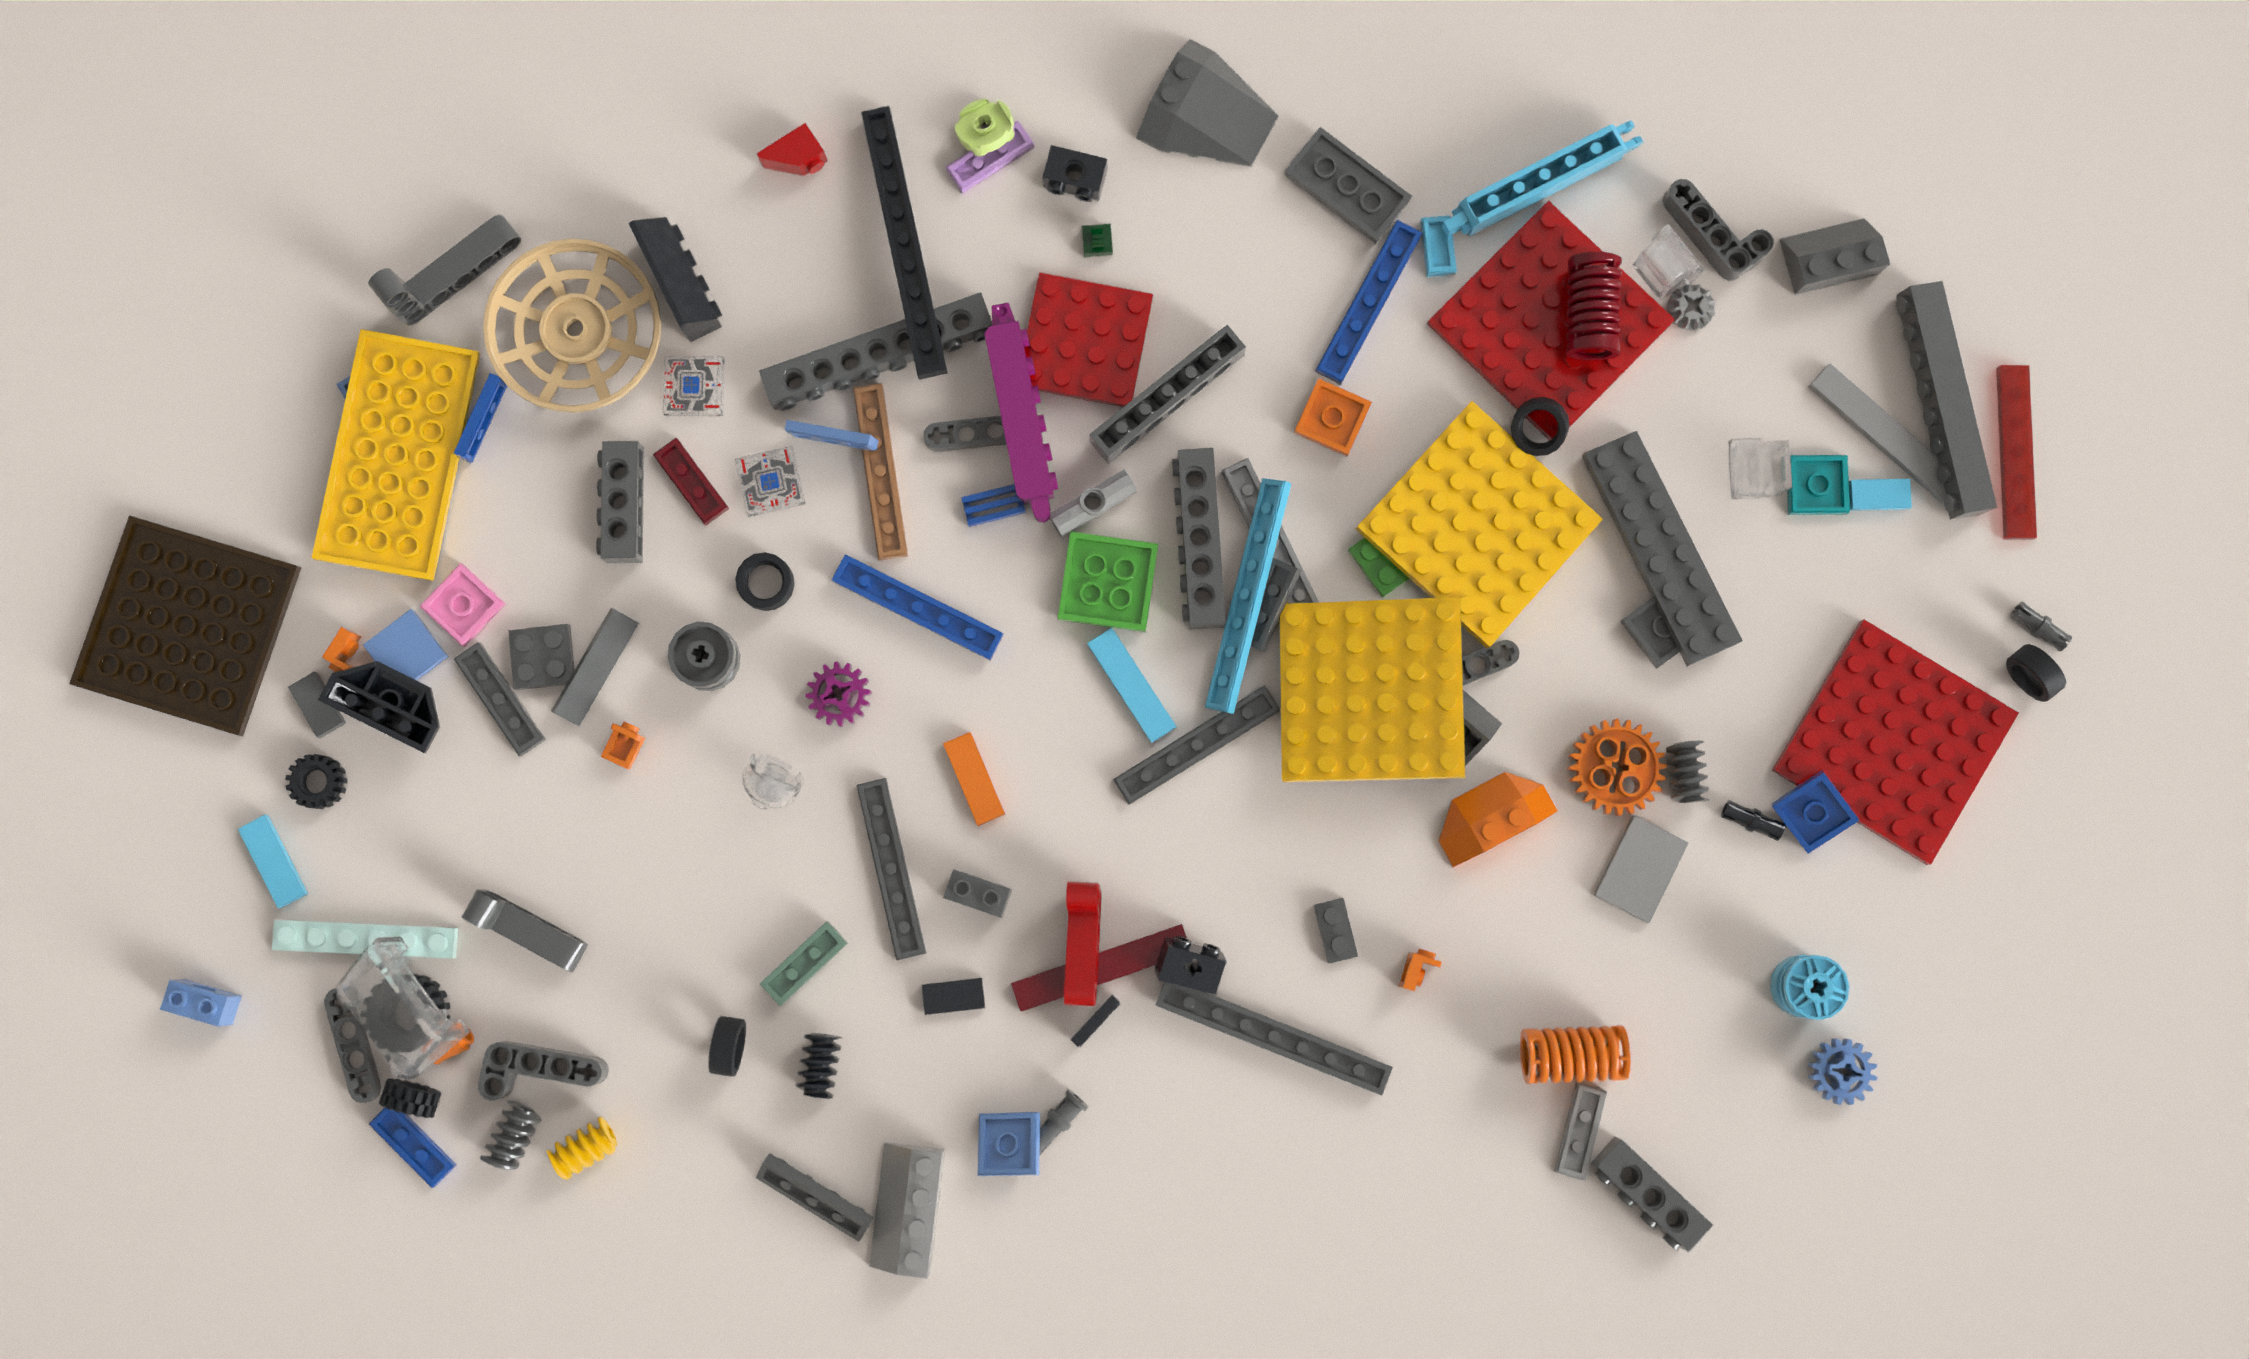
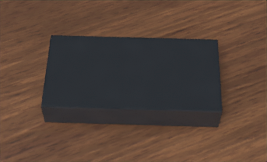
[922,978,986,1015]
[1071,994,1120,1047]

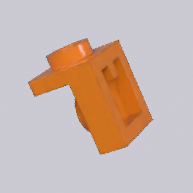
[322,627,361,672]
[1398,948,1442,991]

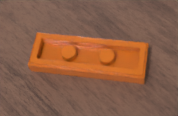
[943,732,1006,826]

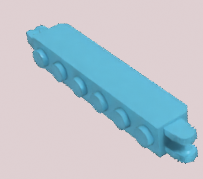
[1441,120,1644,237]

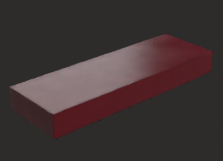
[653,437,730,526]

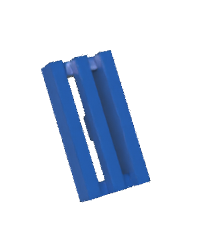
[961,484,1026,527]

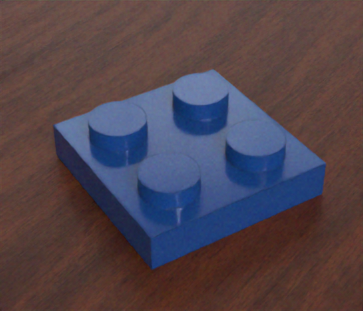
[1771,770,1860,854]

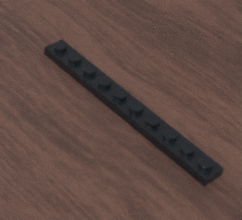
[861,106,948,380]

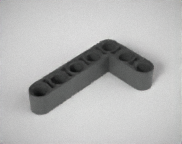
[368,215,521,325]

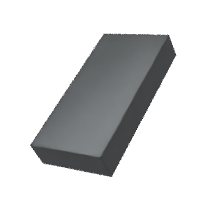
[288,672,346,738]

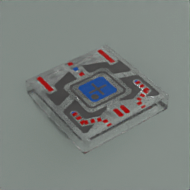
[663,356,724,416]
[735,446,806,517]

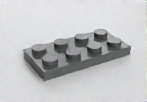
[1284,127,1412,244]

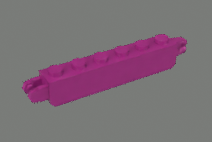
[984,302,1059,524]

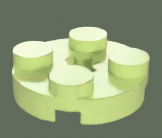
[955,99,1014,156]

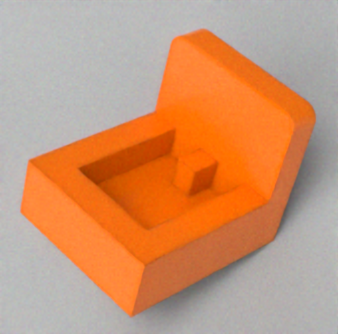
[601,721,645,770]

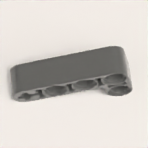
[1663,179,1774,281]
[462,889,588,972]
[478,1041,609,1101]

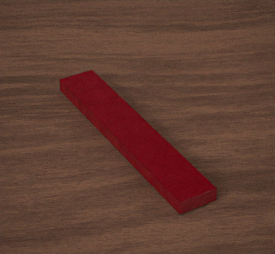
[1011,924,1187,1012]

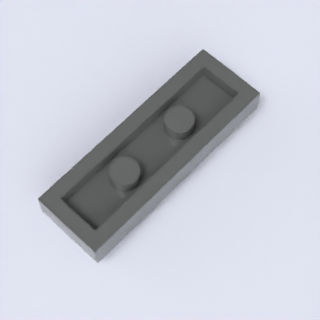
[1251,558,1302,652]

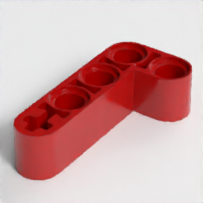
[1064,882,1102,1006]

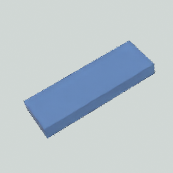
[784,420,879,451]

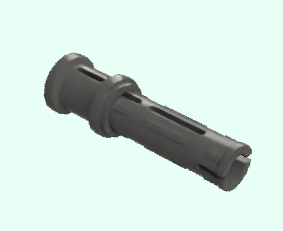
[1040,1089,1088,1155]

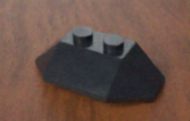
[318,661,440,754]

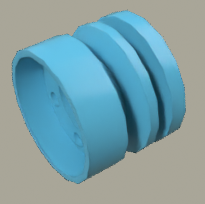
[1770,955,1849,1020]

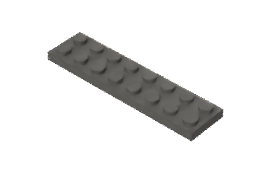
[1582,431,1743,667]

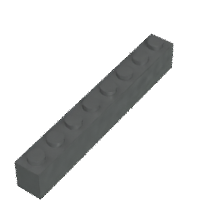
[1896,281,1997,520]

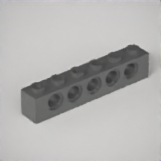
[1089,325,1246,464]
[1172,448,1226,630]

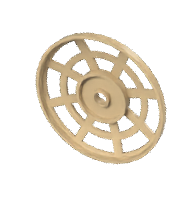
[483,239,662,413]

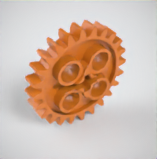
[1567,718,1667,816]

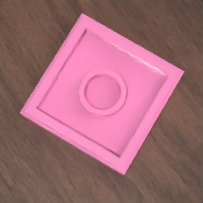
[419,563,506,647]

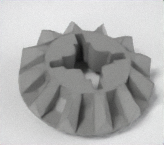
[1668,283,1716,330]

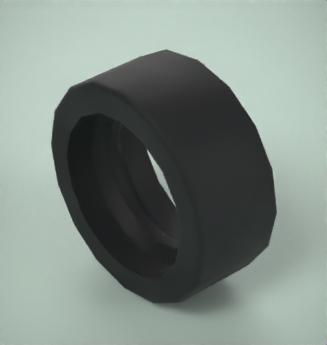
[1511,397,1569,456]
[735,552,795,611]
[2006,644,2066,702]
[708,1016,746,1077]

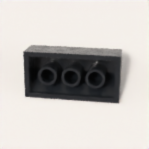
[628,217,723,342]

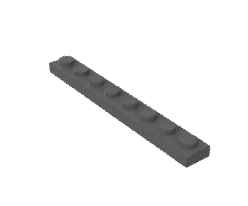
[1155,982,1393,1095]

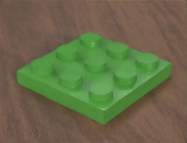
[1058,531,1158,633]

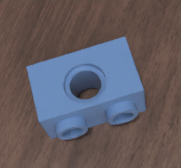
[160,979,242,1026]

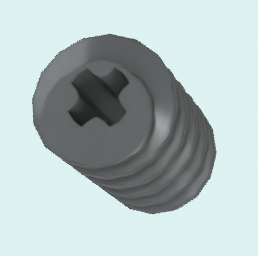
[1666,740,1710,803]
[480,1100,541,1170]

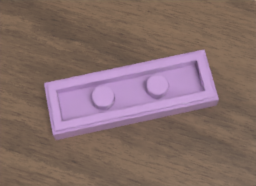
[946,121,1034,193]

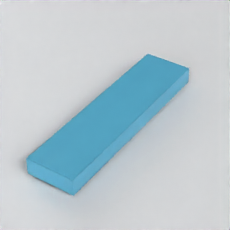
[1087,628,1177,744]

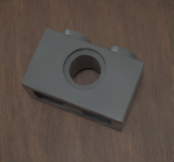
[943,869,1012,918]

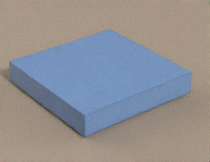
[363,609,448,680]
[978,1112,1040,1177]

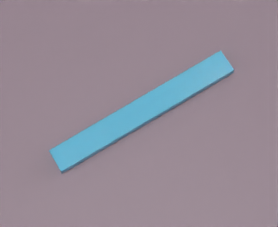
[1205,478,1291,714]

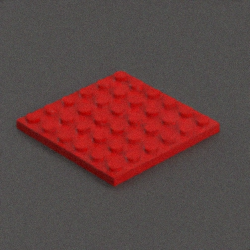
[1427,200,1676,441]
[1772,619,2019,865]

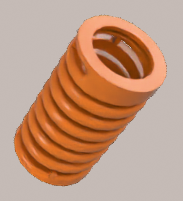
[1520,1025,1631,1084]

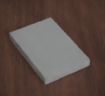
[1593,815,1688,923]

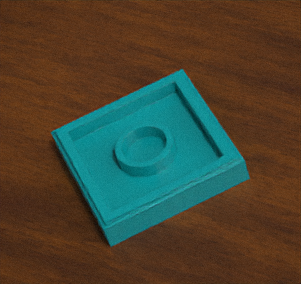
[1786,455,1850,515]

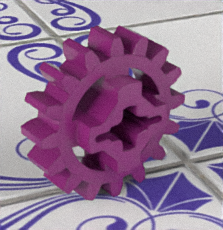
[805,661,872,727]

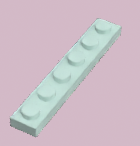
[272,920,458,958]

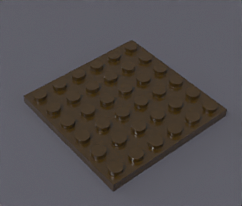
[69,515,301,736]

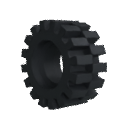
[285,754,347,809]
[379,1078,441,1118]

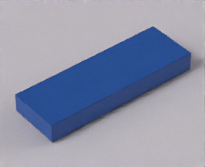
[454,373,507,463]
[369,1107,457,1188]

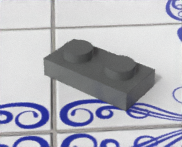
[1314,898,1358,964]

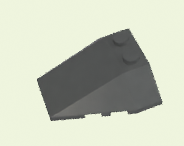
[1136,39,1279,167]

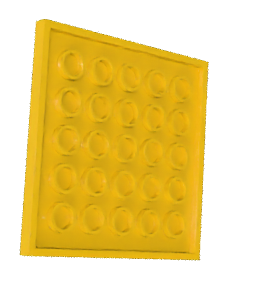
[1355,401,1603,649]
[1280,597,1465,782]

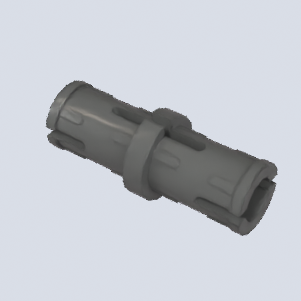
[2010,601,2072,652]

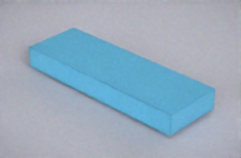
[238,815,308,908]

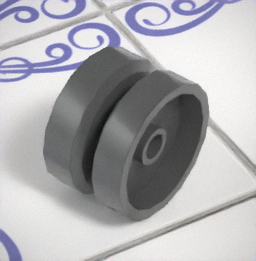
[668,622,741,691]

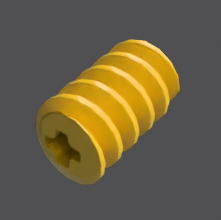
[547,1116,617,1180]

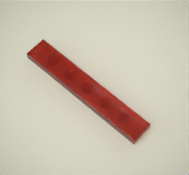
[1996,365,2037,540]

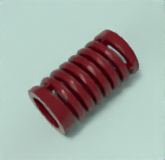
[1566,252,1622,361]

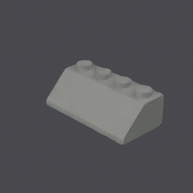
[869,1142,945,1278]

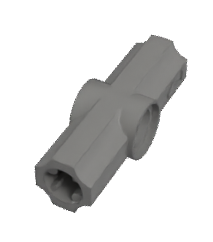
[1050,469,1137,537]

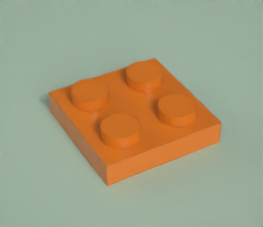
[1294,378,1372,457]

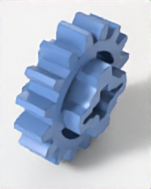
[1808,1038,1878,1105]

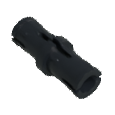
[1721,800,1786,841]

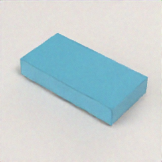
[1420,215,1457,277]
[1849,479,1912,511]

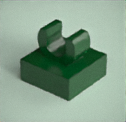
[1082,224,1113,257]

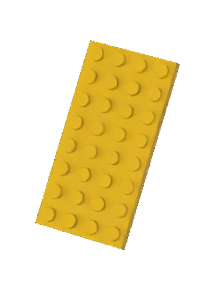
[311,329,481,581]

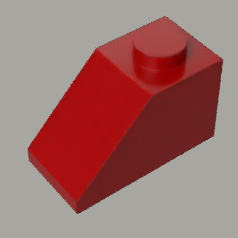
[756,123,828,176]

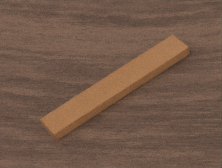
[853,383,908,561]

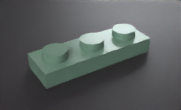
[760,921,848,1006]

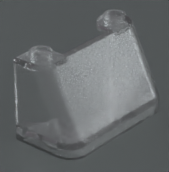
[336,936,470,1079]

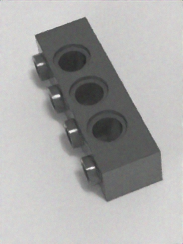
[596,441,644,563]
[1591,1137,1713,1252]

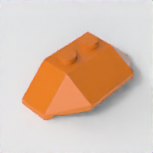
[1438,772,1558,867]

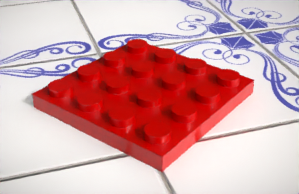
[1024,272,1153,407]

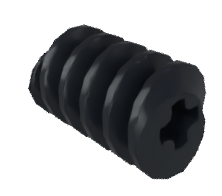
[795,1033,843,1099]

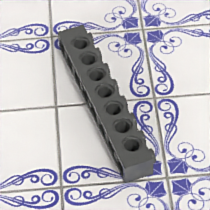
[759,292,992,411]

